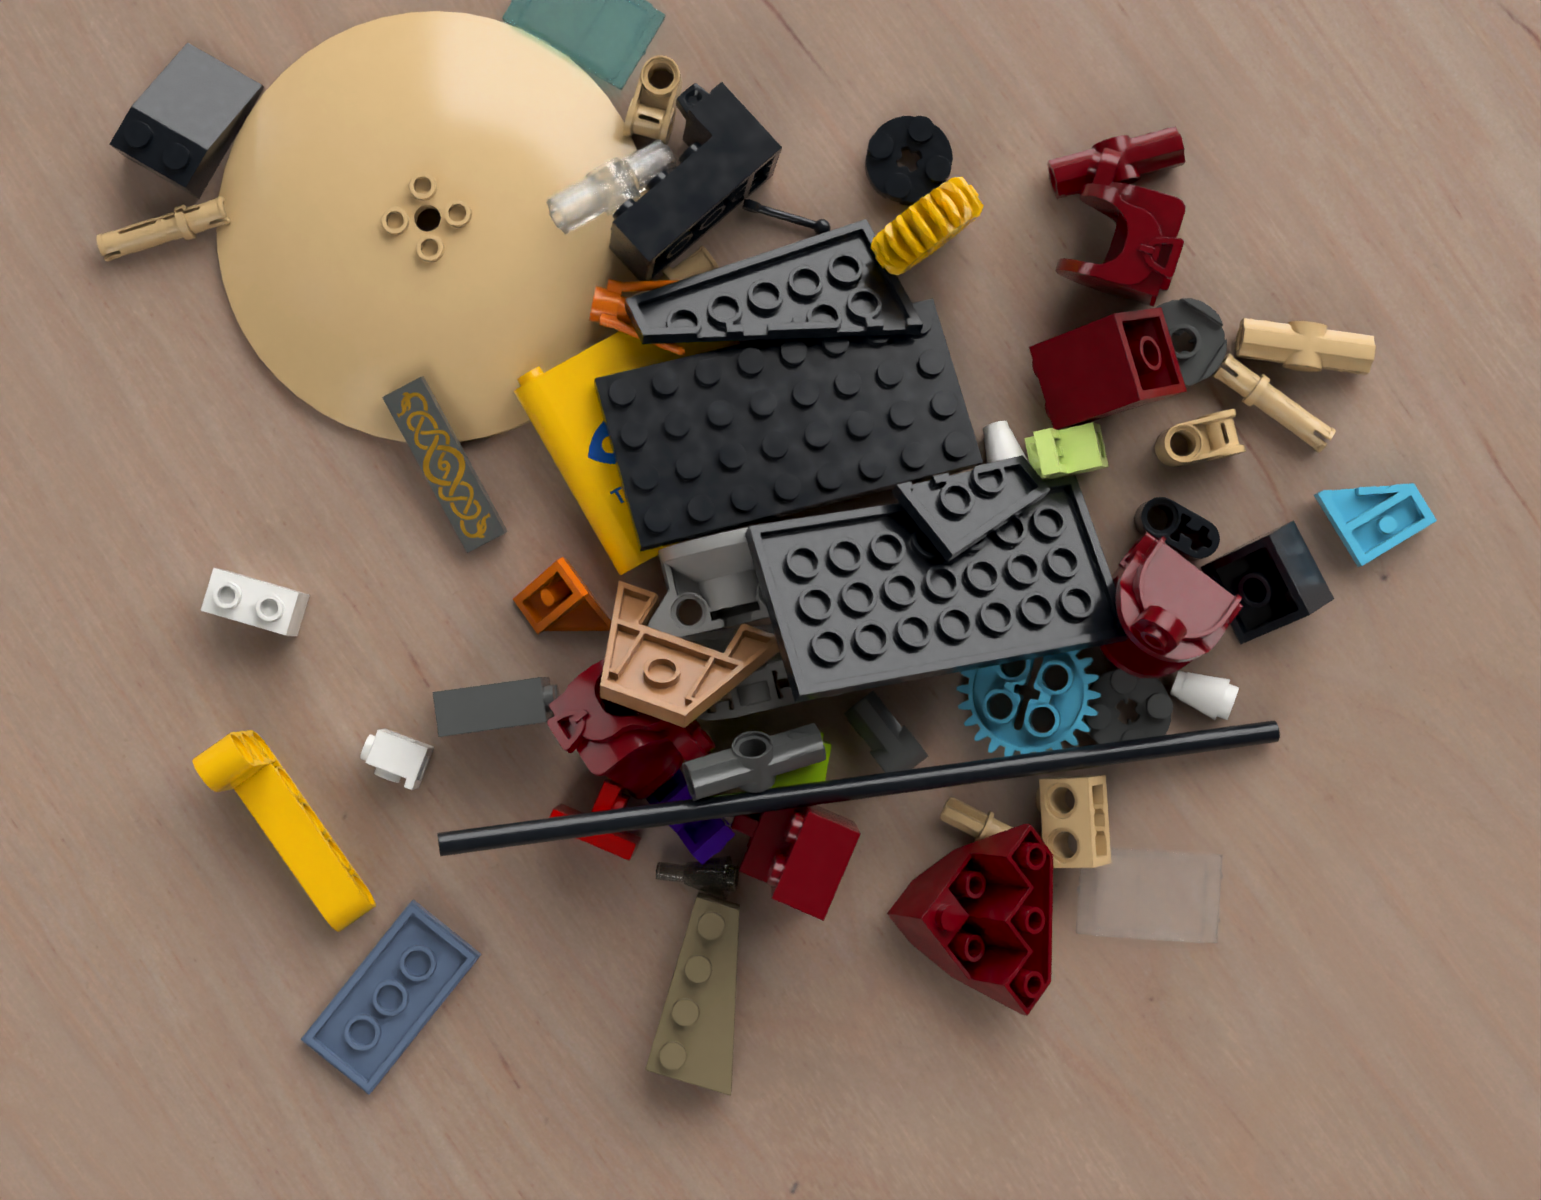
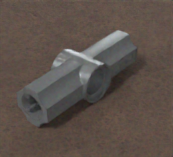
[682,723,826,801]

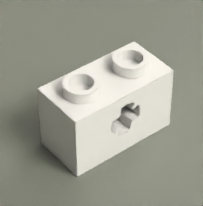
[201,568,310,636]

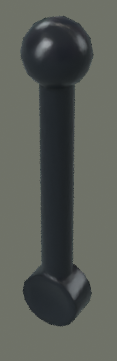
[742,199,831,235]

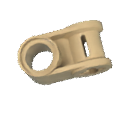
[623,55,682,147]
[1155,409,1246,467]

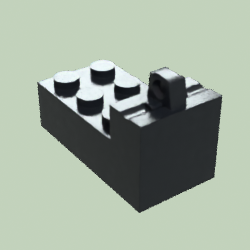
[609,82,782,281]

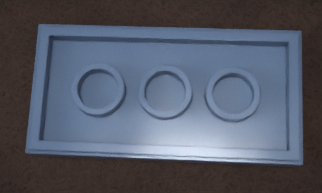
[301,900,482,1095]

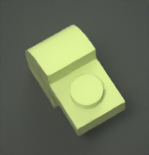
[1024,422,1109,480]

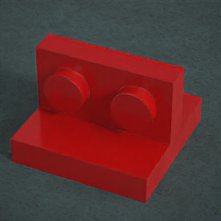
[549,778,641,861]

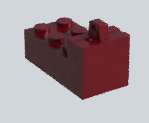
[730,805,861,921]

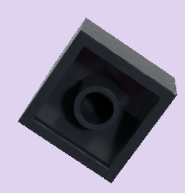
[1201,520,1334,645]

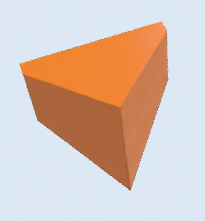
[513,557,611,634]

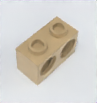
[1036,775,1111,868]

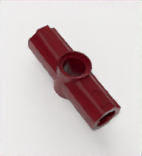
[1047,126,1186,199]

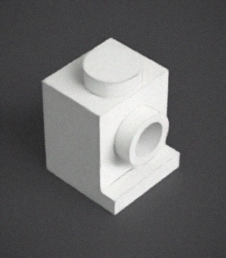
[360,729,434,790]

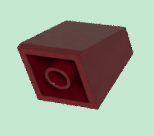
[1029,307,1187,430]

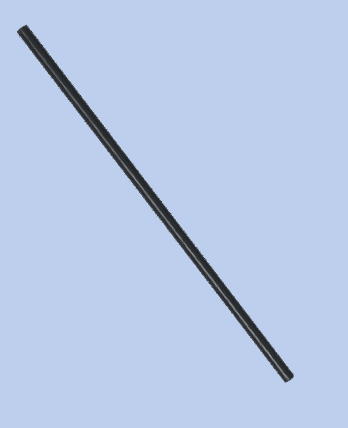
[437,720,1280,856]

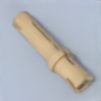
[96,196,231,262]
[1212,353,1336,453]

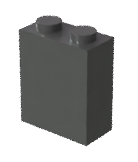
[433,677,560,737]

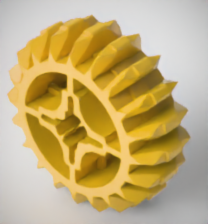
[870,177,984,276]

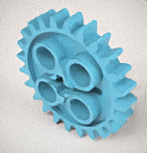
[956,649,1101,757]

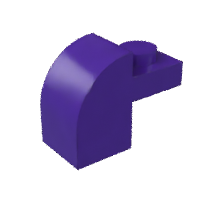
[646,768,735,865]

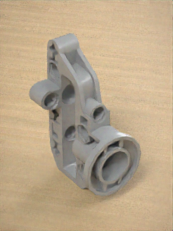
[648,527,844,720]

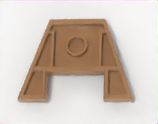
[600,581,779,728]

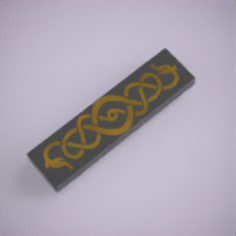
[382,376,507,553]

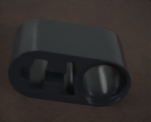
[1134,497,1220,561]

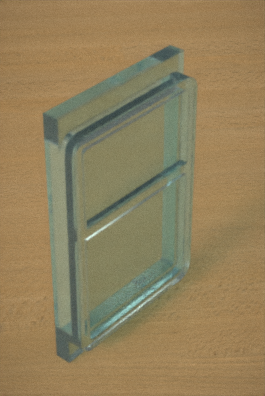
[502,0,666,91]

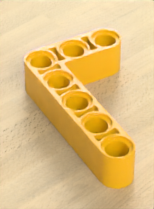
[192,730,376,932]

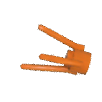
[589,279,685,355]

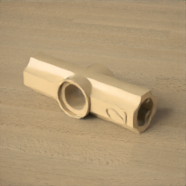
[1235,318,1376,375]

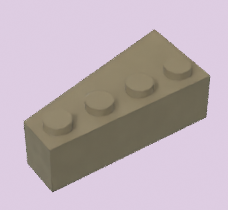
[645,892,740,1096]

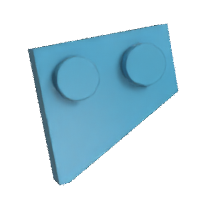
[1314,483,1437,567]

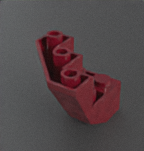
[887,824,1053,1016]

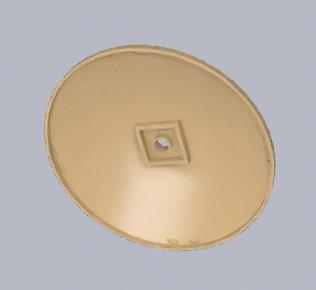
[216,11,648,443]

